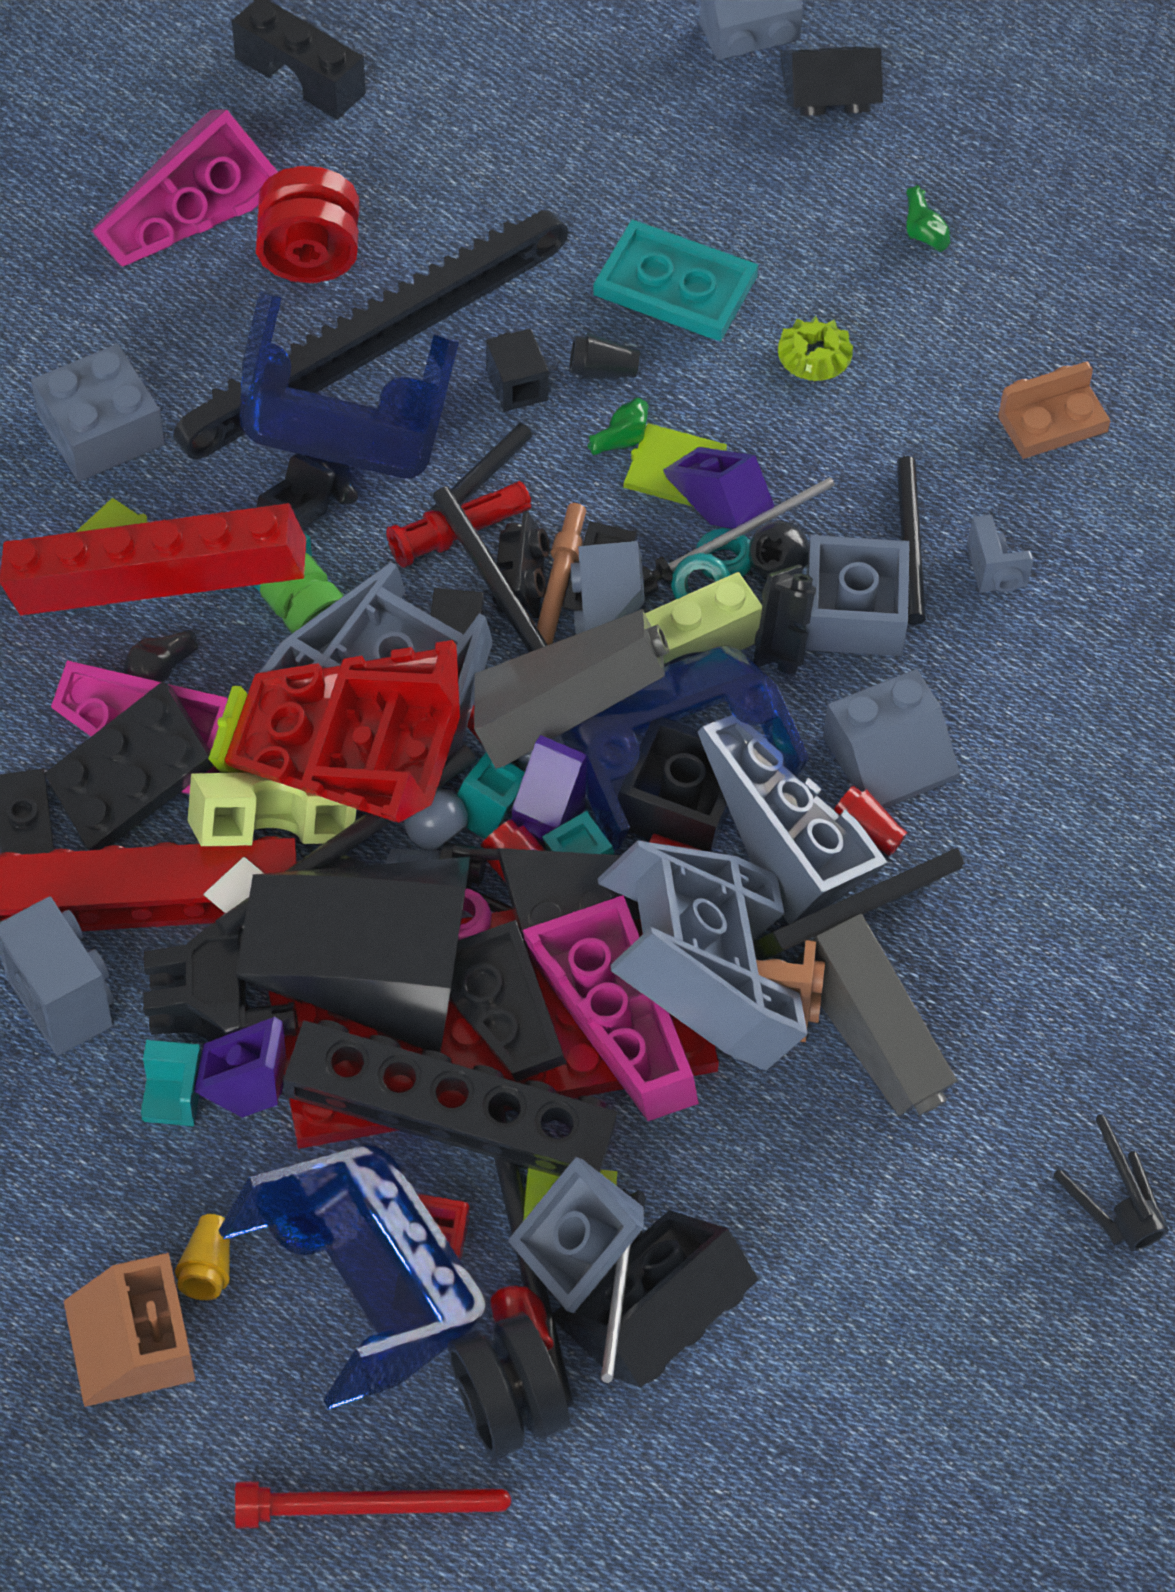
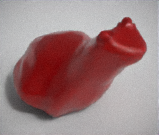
[490,1286,553,1351]

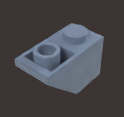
[571,541,645,634]

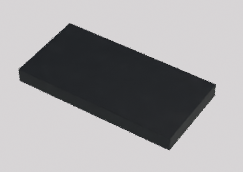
[753,847,965,960]

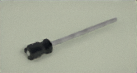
[642,477,835,598]
[601,1188,646,1383]

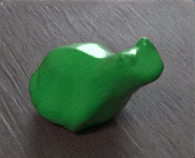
[906,185,951,252]
[587,397,649,455]

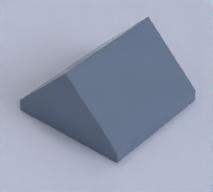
[508,1157,644,1313]

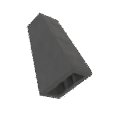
[474,609,669,769]
[792,913,957,1116]

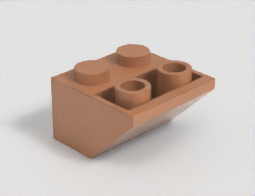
[64,1253,196,1407]

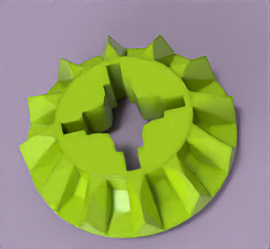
[778,315,853,381]

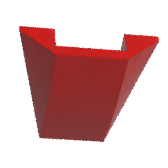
[224,640,460,823]

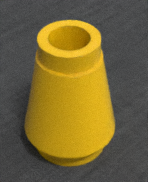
[175,1214,231,1300]

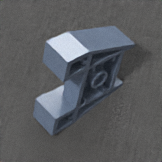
[259,562,493,757]
[598,841,808,1070]

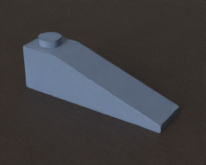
[697,713,888,924]

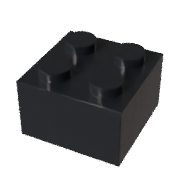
[613,714,730,852]

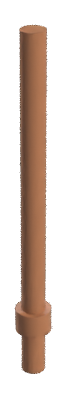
[537,503,586,645]

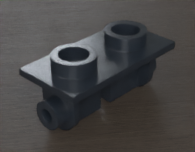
[492,511,550,618]
[753,565,816,674]

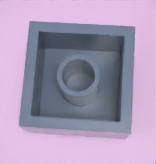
[31,344,165,482]
[804,535,909,656]
[0,896,115,1056]

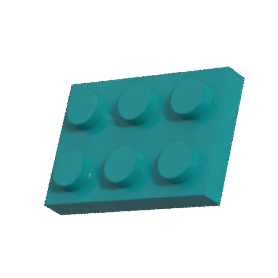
[593,219,758,342]

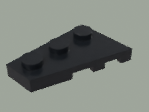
[496,848,641,950]
[449,920,567,1082]

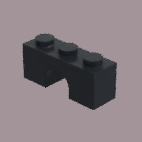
[231,0,366,120]

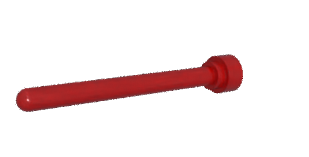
[235,1481,511,1529]

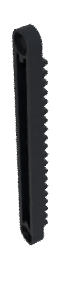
[173,210,568,459]

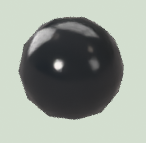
[748,520,809,580]

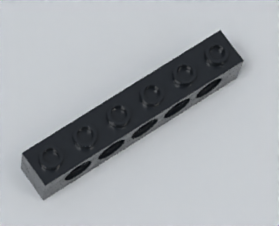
[283,1020,617,1177]

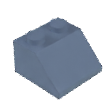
[699,0,803,60]
[823,669,960,809]

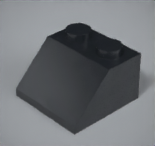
[780,46,883,116]

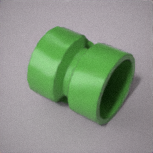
[260,553,344,634]

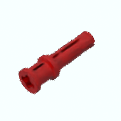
[386,481,532,568]

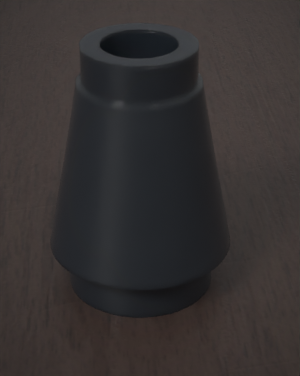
[569,333,640,380]

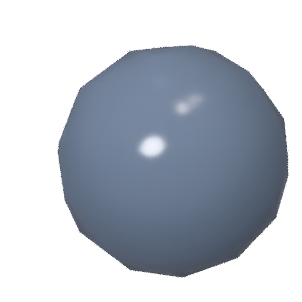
[404,788,468,851]

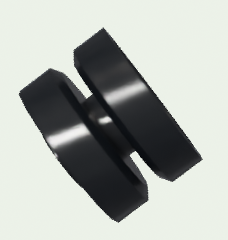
[447,1311,570,1460]

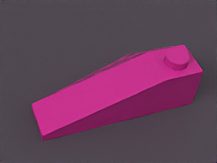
[91,109,277,267]
[51,660,228,795]

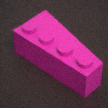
[522,895,699,1121]

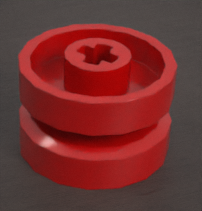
[256,166,359,283]

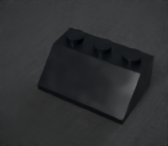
[553,1210,759,1388]

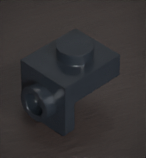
[256,453,335,529]

